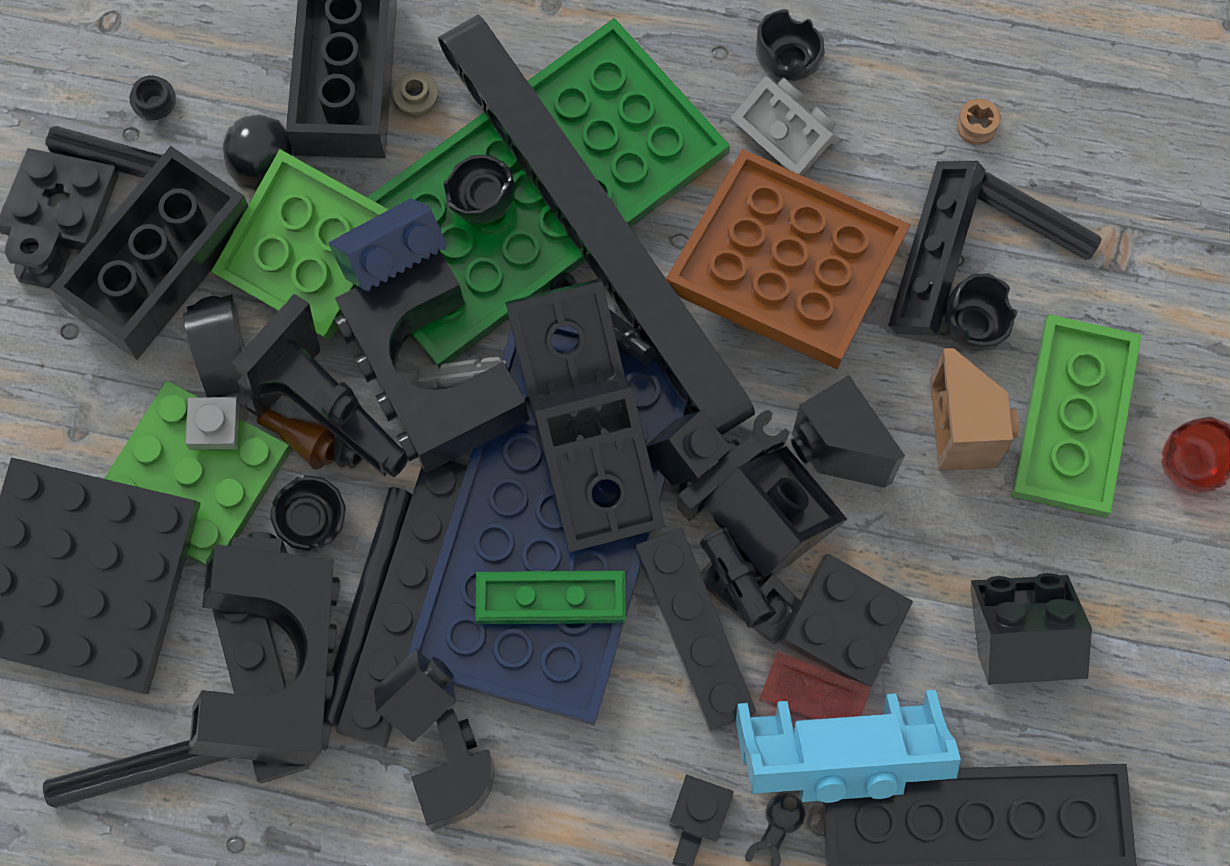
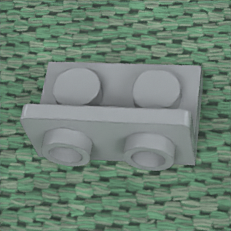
[730,76,841,176]

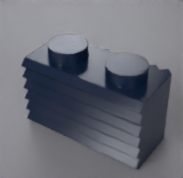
[329,198,447,292]

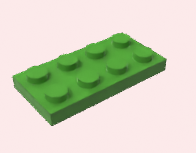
[1011,314,1142,518]

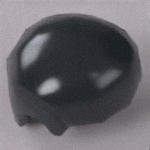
[756,9,825,81]
[223,114,292,189]
[443,155,515,224]
[944,273,1017,351]
[270,475,346,551]

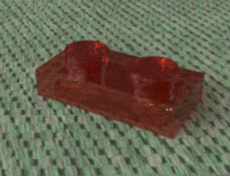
[759,651,871,720]

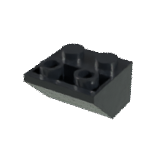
[970,573,1092,685]

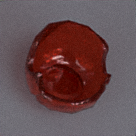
[1161,416,1230,494]

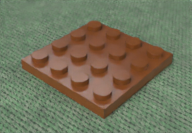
[665,149,910,370]

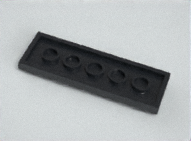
[823,764,1137,866]

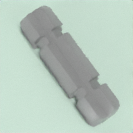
[418,357,508,390]

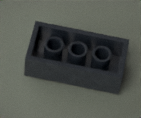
[286,0,397,158]
[50,146,248,360]

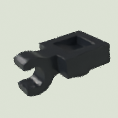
[669,774,734,866]

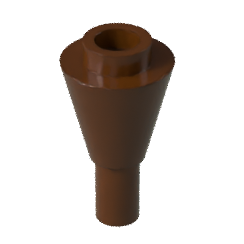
[257,409,335,470]

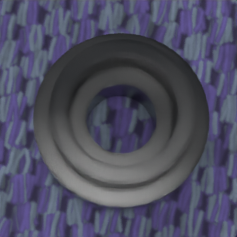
[129,75,176,121]

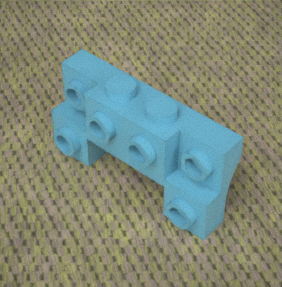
[736,690,961,803]

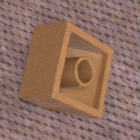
[930,348,1019,471]

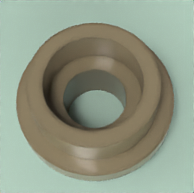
[393,71,438,116]

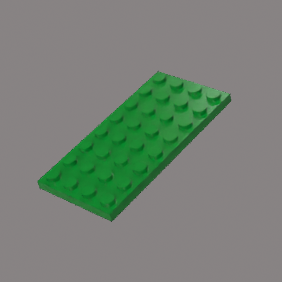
[367,18,730,368]

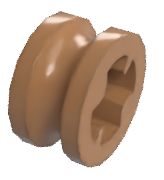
[957,98,1001,145]

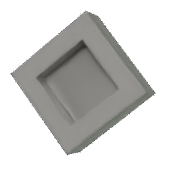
[185,397,240,450]

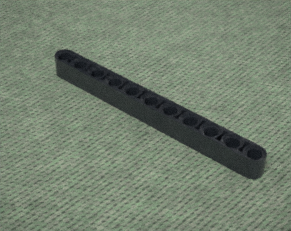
[438,14,755,436]

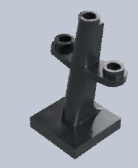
[231,294,408,477]

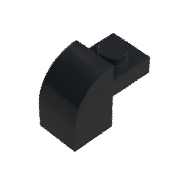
[183,294,245,398]
[411,708,494,831]

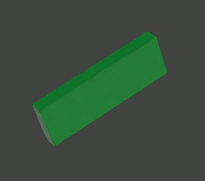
[475,571,625,624]

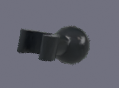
[745,793,806,866]

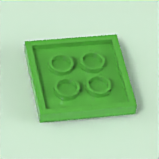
[211,149,389,340]
[104,380,292,567]

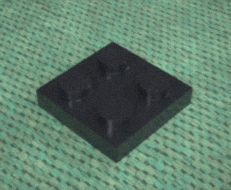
[780,553,913,689]

